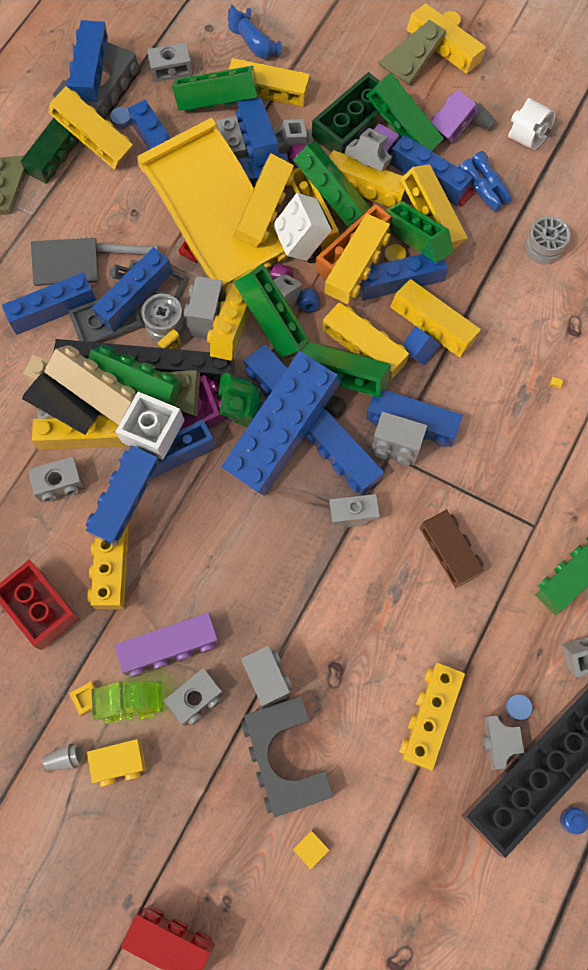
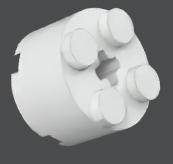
[508,98,556,150]

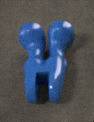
[458,151,512,212]

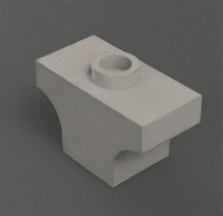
[274,119,313,153]
[345,128,392,172]
[329,494,380,528]
[482,716,524,770]

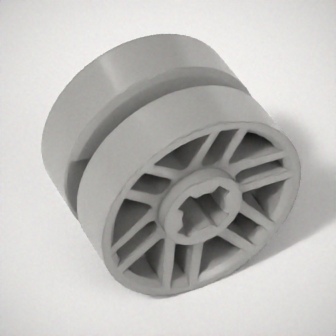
[525,216,571,264]
[142,294,185,341]

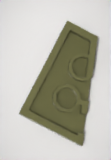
[378,20,446,86]
[0,155,25,215]
[169,370,200,417]

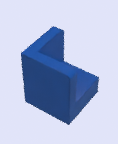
[402,326,441,365]

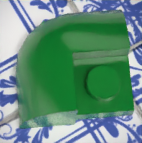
[218,373,262,427]

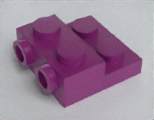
[180,375,227,430]

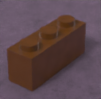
[420,509,484,589]

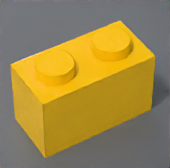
[87,739,147,787]

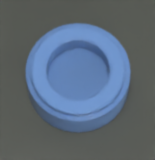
[110,107,131,128]
[505,694,532,720]

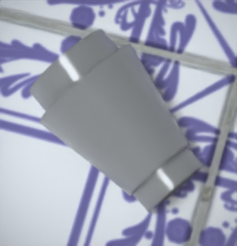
[43,743,83,771]

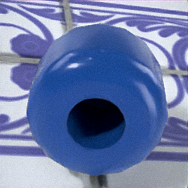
[298,288,320,313]
[560,807,588,835]

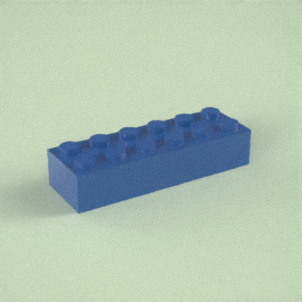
[221,351,342,496]

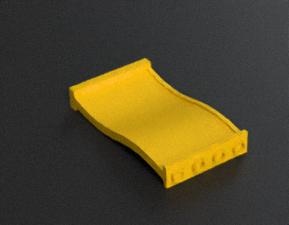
[138,117,289,293]

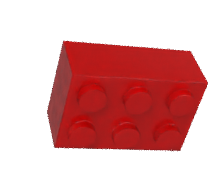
[0,559,80,650]
[121,906,215,970]

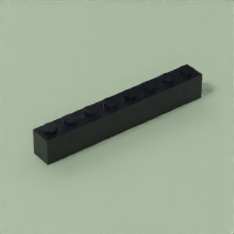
[53,339,235,385]

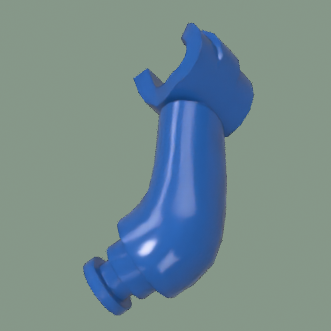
[227,4,282,60]

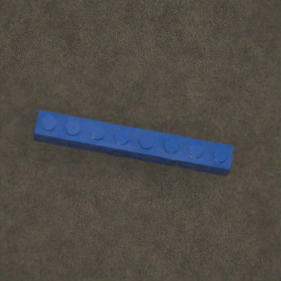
[244,344,384,496]

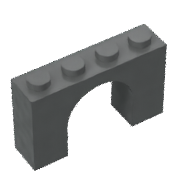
[53,42,139,119]
[241,696,334,818]

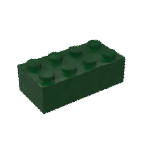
[312,72,386,155]

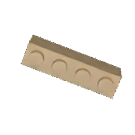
[44,345,136,425]

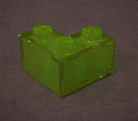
[91,681,164,724]

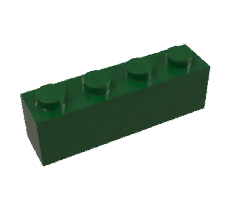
[20,118,79,184]

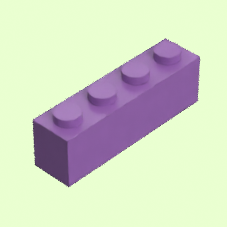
[114,612,219,678]

